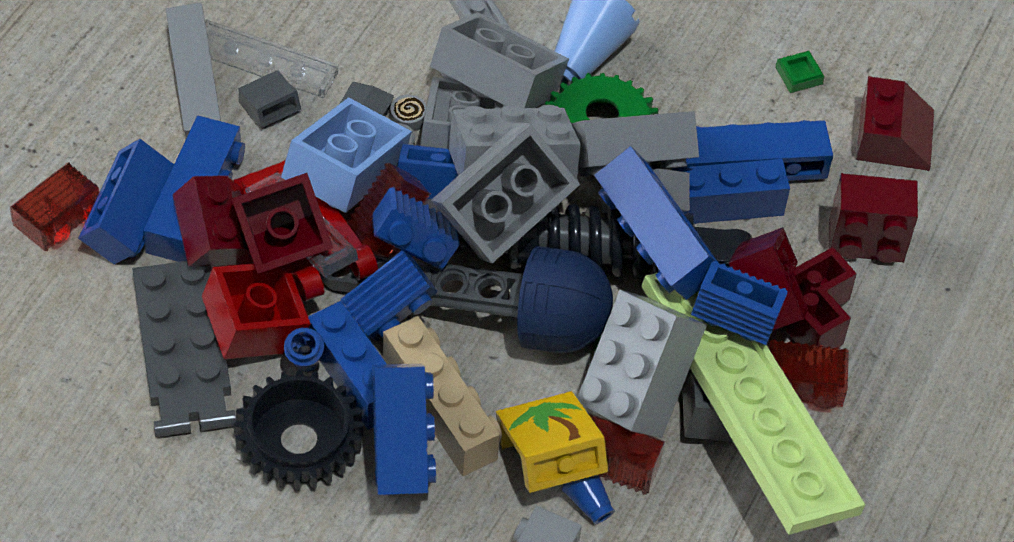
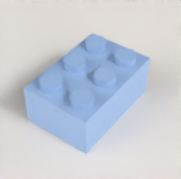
[281,97,412,213]

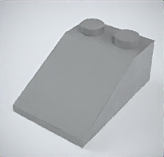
[420,77,502,149]

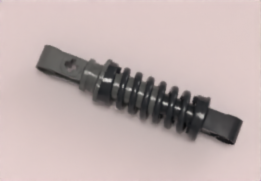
[416,199,752,279]

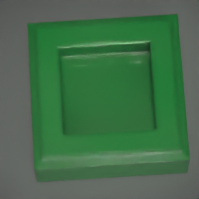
[775,50,825,93]

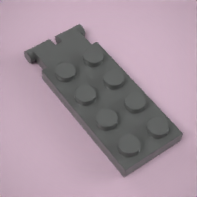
[132,261,236,437]

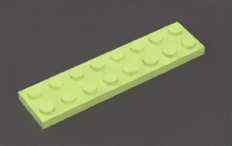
[642,273,865,535]

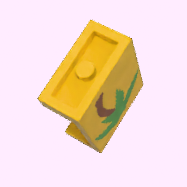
[496,391,608,493]

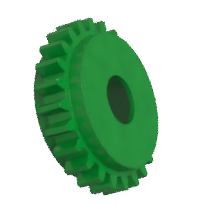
[545,73,659,123]

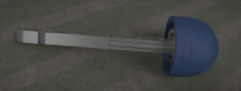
[319,246,613,353]

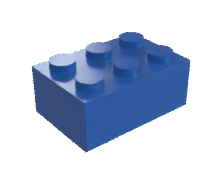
[372,363,436,495]

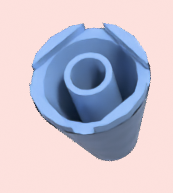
[555,0,640,86]

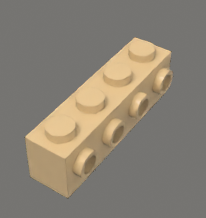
[383,316,502,477]

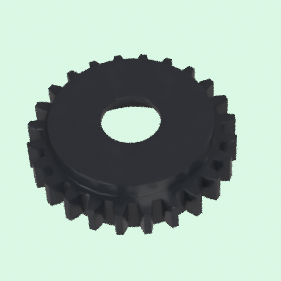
[234,370,363,490]

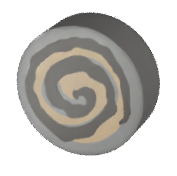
[390,94,427,131]

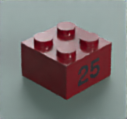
[829,173,918,263]

